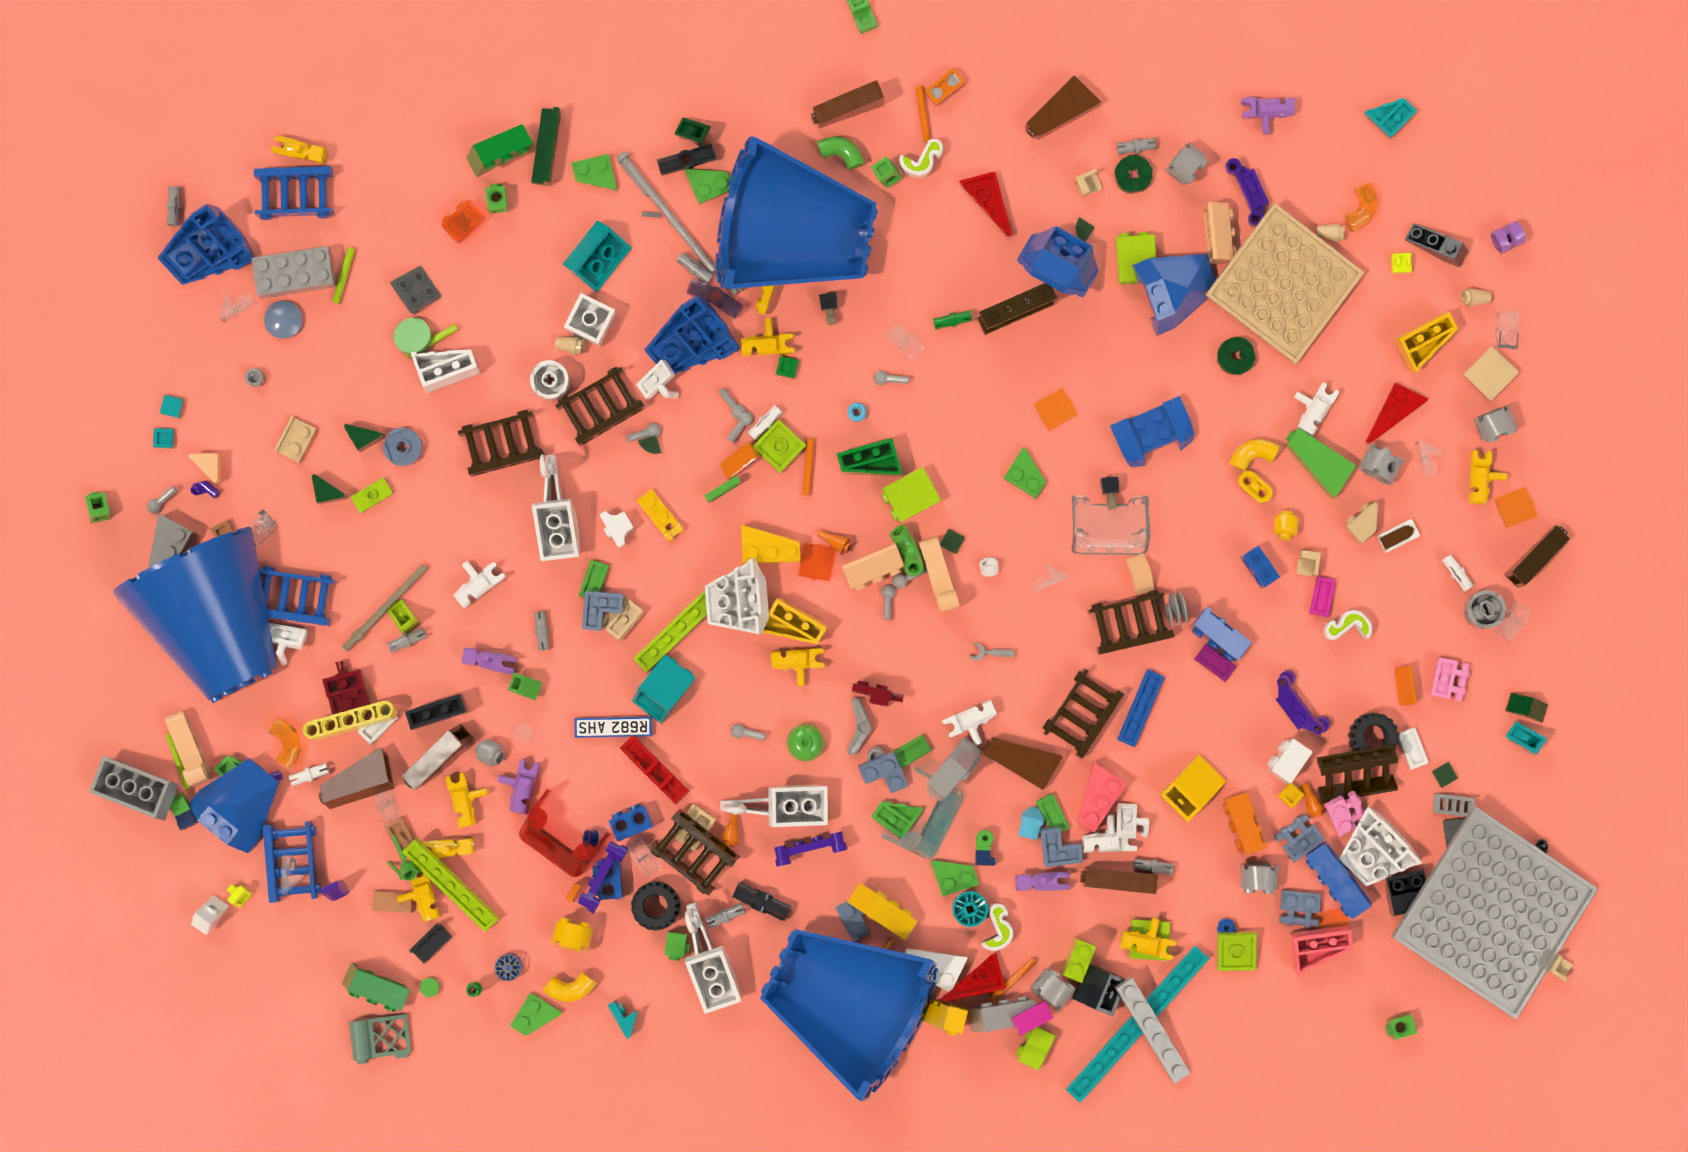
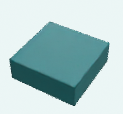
[159,395,184,418]
[153,428,174,449]

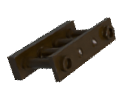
[977,283,1057,335]
[555,366,645,447]
[458,410,545,477]
[1087,590,1174,655]
[1042,669,1124,759]
[1317,744,1398,803]
[648,809,740,896]

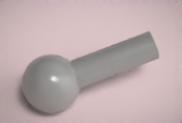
[873,370,910,386]
[718,387,746,419]
[727,411,753,443]
[626,423,662,443]
[147,485,178,514]
[892,566,927,589]
[881,584,896,621]
[731,723,767,741]

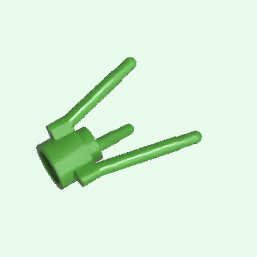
[387,835,420,881]

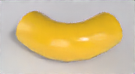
[1229,439,1280,471]
[543,972,597,1003]

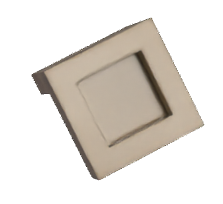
[1074,169,1102,198]
[1296,550,1321,577]
[1547,954,1573,982]

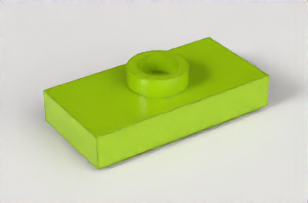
[351,477,394,514]

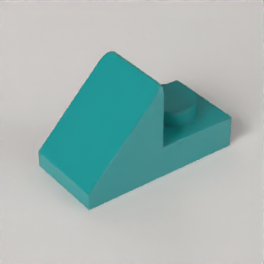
[1505,721,1547,755]
[608,1000,638,1039]

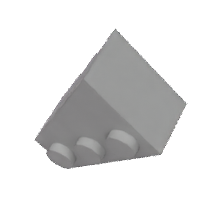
[148,514,196,568]
[927,737,982,798]

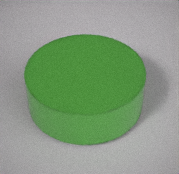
[420,977,440,997]

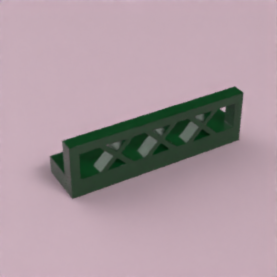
[531,107,561,187]

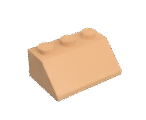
[1203,202,1236,265]
[842,544,904,591]

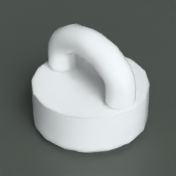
[979,557,999,577]

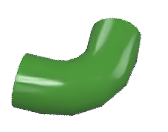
[816,136,865,170]
[890,525,924,576]

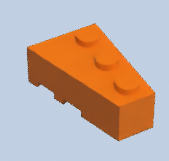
[1222,792,1269,855]

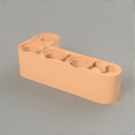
[918,537,960,614]
[165,710,212,787]

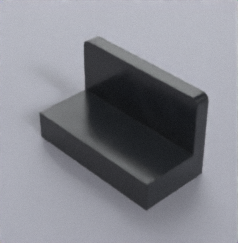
[409,923,452,964]

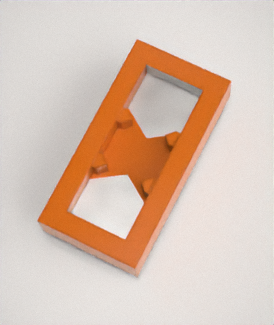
[924,67,966,106]

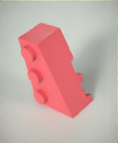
[1077,763,1126,832]

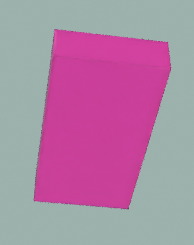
[1309,576,1336,618]
[1011,1001,1053,1035]

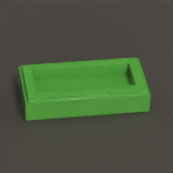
[704,475,741,503]
[578,559,609,597]
[894,735,932,768]
[1035,793,1070,832]

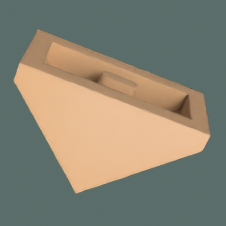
[188,454,221,485]
[1125,554,1154,595]

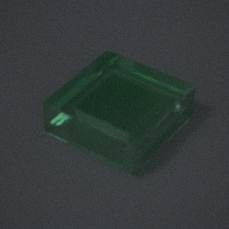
[940,528,965,554]
[1431,762,1458,788]

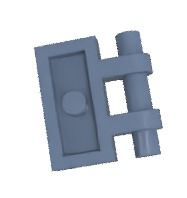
[1274,813,1325,863]
[1279,890,1321,928]

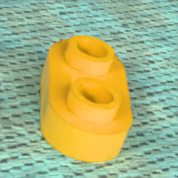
[755,285,775,316]
[1238,471,1272,503]

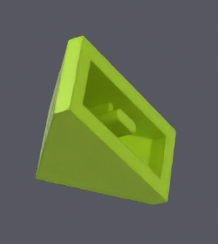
[387,599,420,634]

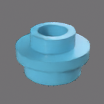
[847,403,867,422]

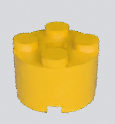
[550,918,593,953]

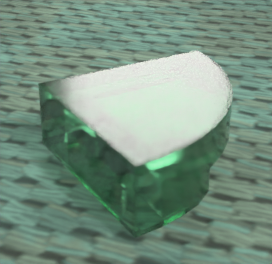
[1076,217,1095,242]
[638,435,662,454]

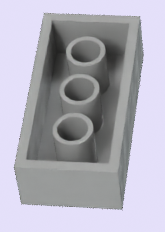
[252,246,336,299]
[89,756,179,821]

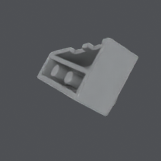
[968,996,1036,1032]

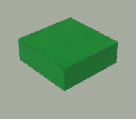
[776,356,799,379]

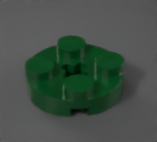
[1114,155,1153,194]
[1217,337,1255,376]

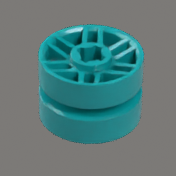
[952,891,988,927]

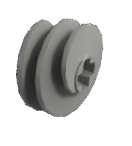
[1166,591,1188,627]

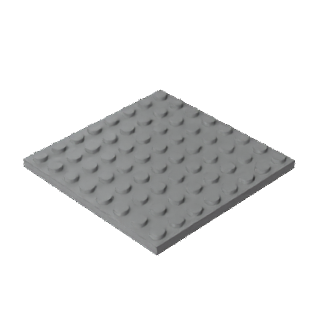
[1391,806,1598,1019]

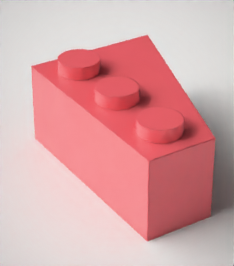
[1290,925,1353,975]

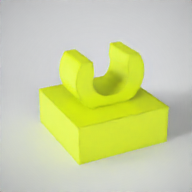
[1391,253,1412,274]
[227,884,253,908]

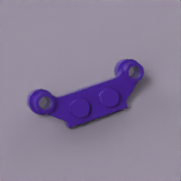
[1225,158,1269,227]
[1276,670,1331,735]
[774,831,848,867]
[577,841,629,914]

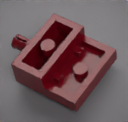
[322,661,370,715]
[852,680,904,707]

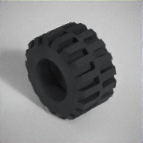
[1348,713,1400,751]
[631,881,680,931]

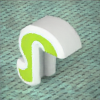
[899,139,943,179]
[1323,610,1372,640]
[981,903,1013,951]

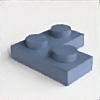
[582,591,624,631]
[858,751,909,794]
[1040,826,1083,867]
[835,900,870,942]

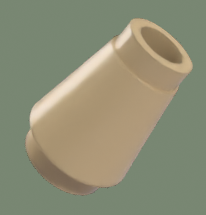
[1317,223,1345,242]
[1461,288,1491,307]
[555,337,585,356]

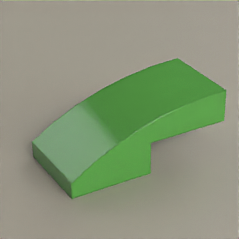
[847,0,878,34]

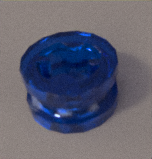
[583,829,599,847]

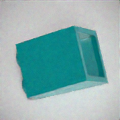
[631,655,696,724]

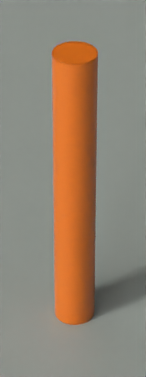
[915,86,931,143]
[802,438,815,496]
[990,957,1036,1003]

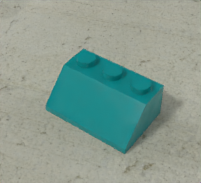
[562,220,632,292]

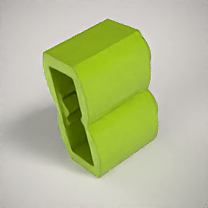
[1015,1027,1055,1071]

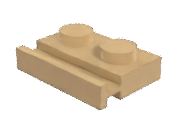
[274,416,317,463]
[602,596,645,642]
[674,804,716,852]

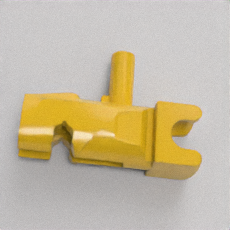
[271,135,328,164]
[741,318,795,357]
[1468,450,1507,505]
[771,648,825,686]
[445,772,488,828]
[421,838,475,858]
[396,872,440,922]
[1119,918,1176,960]

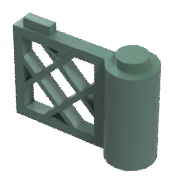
[348,1014,411,1064]

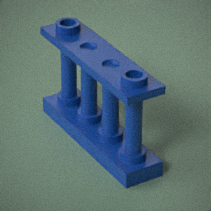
[254,166,334,220]
[259,566,337,626]
[263,821,321,903]

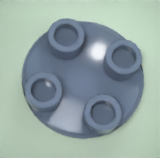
[264,301,302,339]

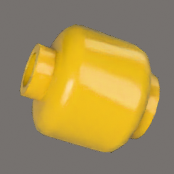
[1273,511,1299,541]

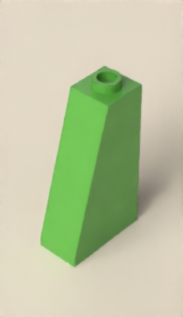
[1285,428,1356,499]

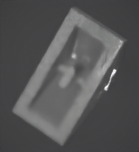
[627,836,663,879]

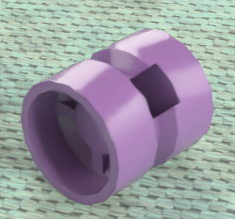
[1490,220,1526,254]

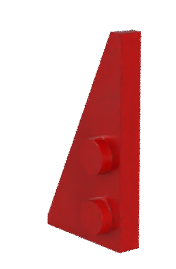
[959,171,1012,237]
[1365,382,1428,444]
[941,953,1006,1003]

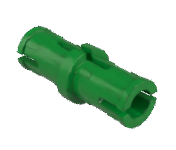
[933,310,973,330]
[466,982,483,997]

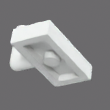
[636,360,679,399]
[269,623,308,665]
[1116,803,1150,839]

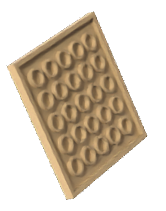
[1205,203,1364,364]

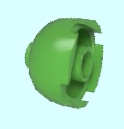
[786,723,825,762]

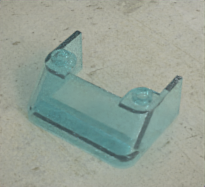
[880,767,963,859]

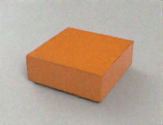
[565,882,583,903]

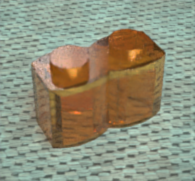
[441,200,486,244]

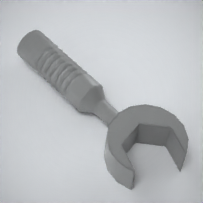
[968,643,1015,661]

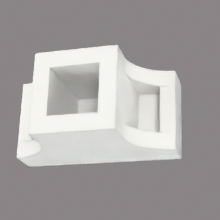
[599,511,634,549]
[191,895,229,935]

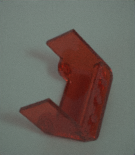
[519,789,612,877]

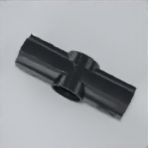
[657,144,716,176]
[732,882,791,921]

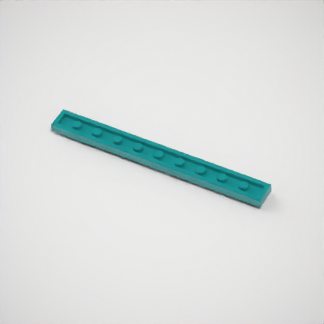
[1065,945,1209,1103]

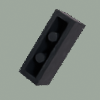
[405,694,469,730]

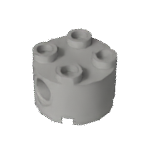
[1165,141,1208,185]
[1473,405,1518,443]
[1358,444,1404,485]
[1463,590,1506,630]
[1239,862,1279,894]
[1030,968,1075,1012]

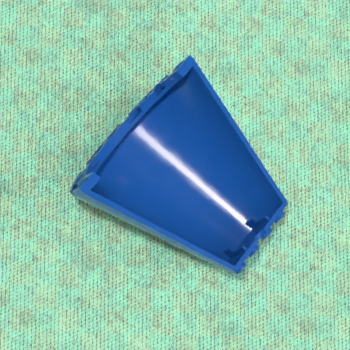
[715,136,878,289]
[113,526,277,703]
[760,929,938,1102]

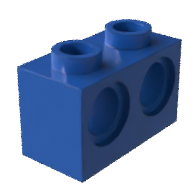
[1240,545,1280,589]
[608,803,654,842]
[593,859,623,900]

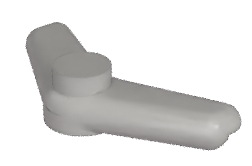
[847,698,873,755]

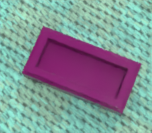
[1194,644,1237,682]

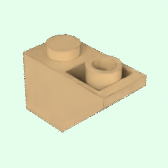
[1344,501,1378,545]

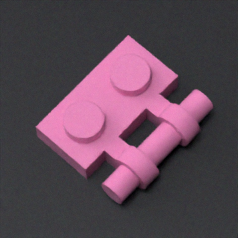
[1430,657,1470,702]
[1324,791,1365,837]

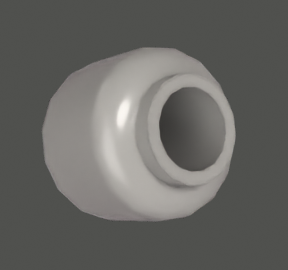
[475,739,505,767]

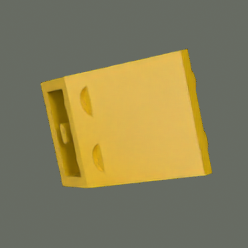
[1158,754,1226,822]

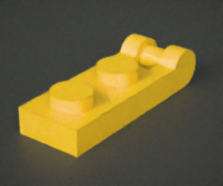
[636,489,684,543]

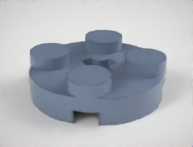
[383,428,422,467]

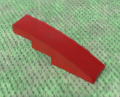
[620,735,690,805]

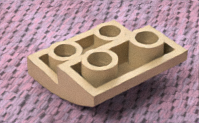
[1464,346,1519,401]

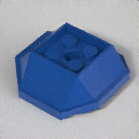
[1017,226,1098,297]

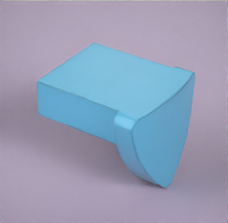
[1018,806,1044,840]

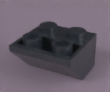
[1386,870,1426,916]
[1072,964,1126,1016]

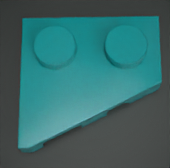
[1364,98,1417,139]

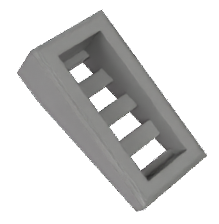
[1432,794,1475,817]

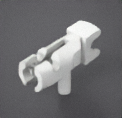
[1294,382,1339,436]
[453,561,506,609]
[942,700,997,746]
[1082,815,1137,853]

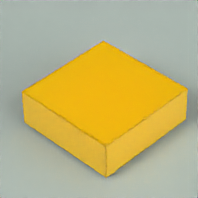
[1277,783,1305,809]

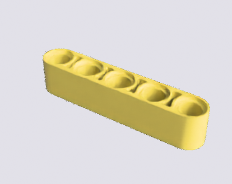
[303,701,398,741]

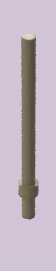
[342,564,428,652]

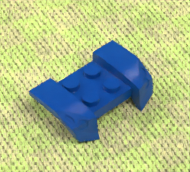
[1110,396,1194,467]

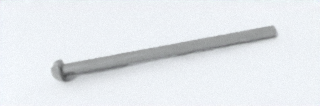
[617,152,715,273]

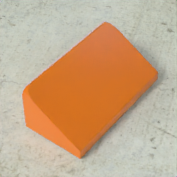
[720,441,760,480]
[1394,666,1417,706]

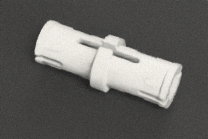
[748,405,783,440]
[1441,554,1474,592]
[289,762,330,787]

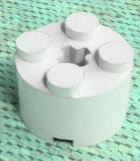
[530,360,570,401]

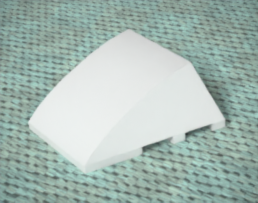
[705,558,769,635]
[1340,806,1422,887]

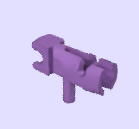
[1241,97,1295,135]
[461,647,517,675]
[498,759,540,815]
[1015,872,1070,891]

